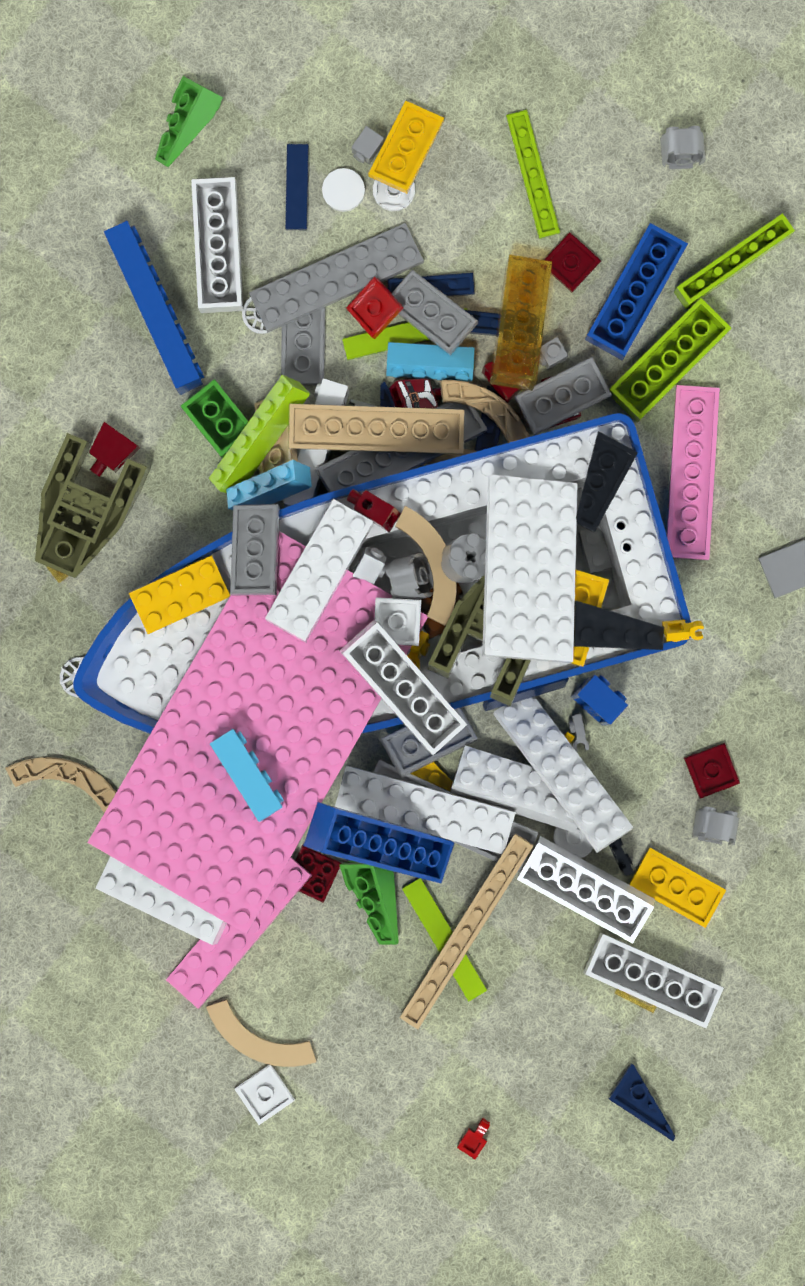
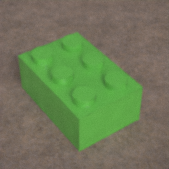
[181,379,249,459]

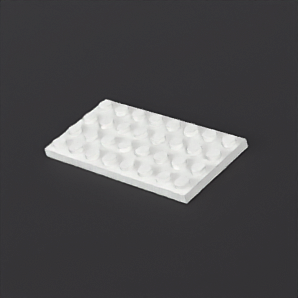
[482,475,577,663]

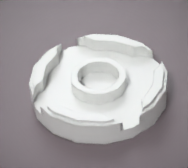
[322,168,365,212]
[373,180,415,211]
[553,827,593,858]

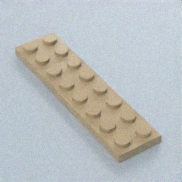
[288,404,464,454]

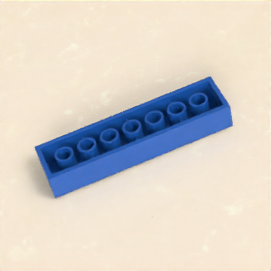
[104,221,205,395]
[304,802,455,884]

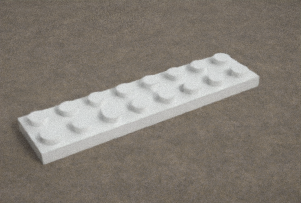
[493,697,633,853]
[335,765,516,854]

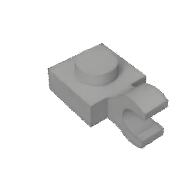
[568,714,589,752]

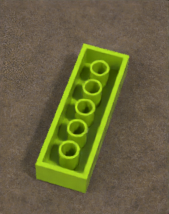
[609,298,732,423]

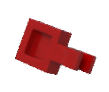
[457,1118,490,1160]

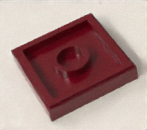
[541,232,601,293]
[684,743,740,799]

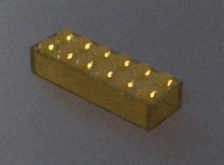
[490,254,552,391]

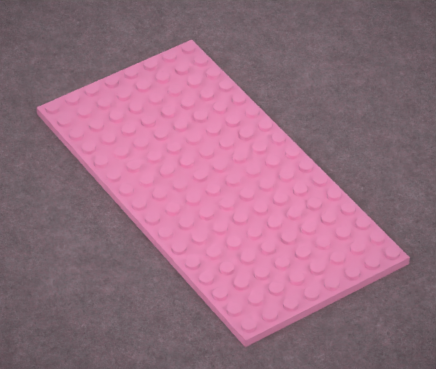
[87,531,428,934]

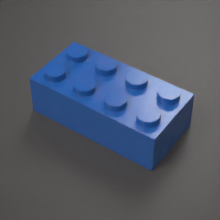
[570,675,628,726]

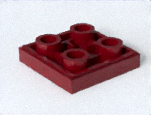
[295,845,341,903]

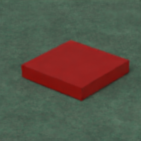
[346,277,404,339]

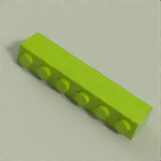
[674,213,795,309]
[209,375,310,493]

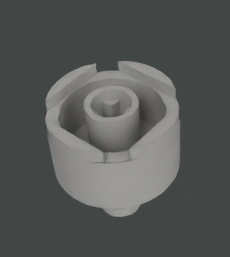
[660,126,705,170]
[441,534,486,584]
[386,553,433,600]
[692,806,739,845]

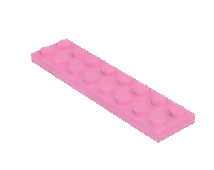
[666,385,720,560]
[166,857,312,1009]

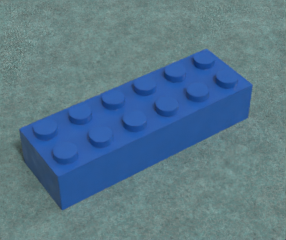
[585,223,688,361]

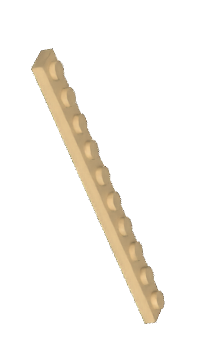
[400,833,534,1029]

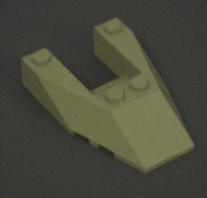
[35,433,150,579]
[428,575,531,707]

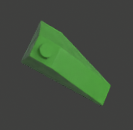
[155,76,223,167]
[340,860,399,945]

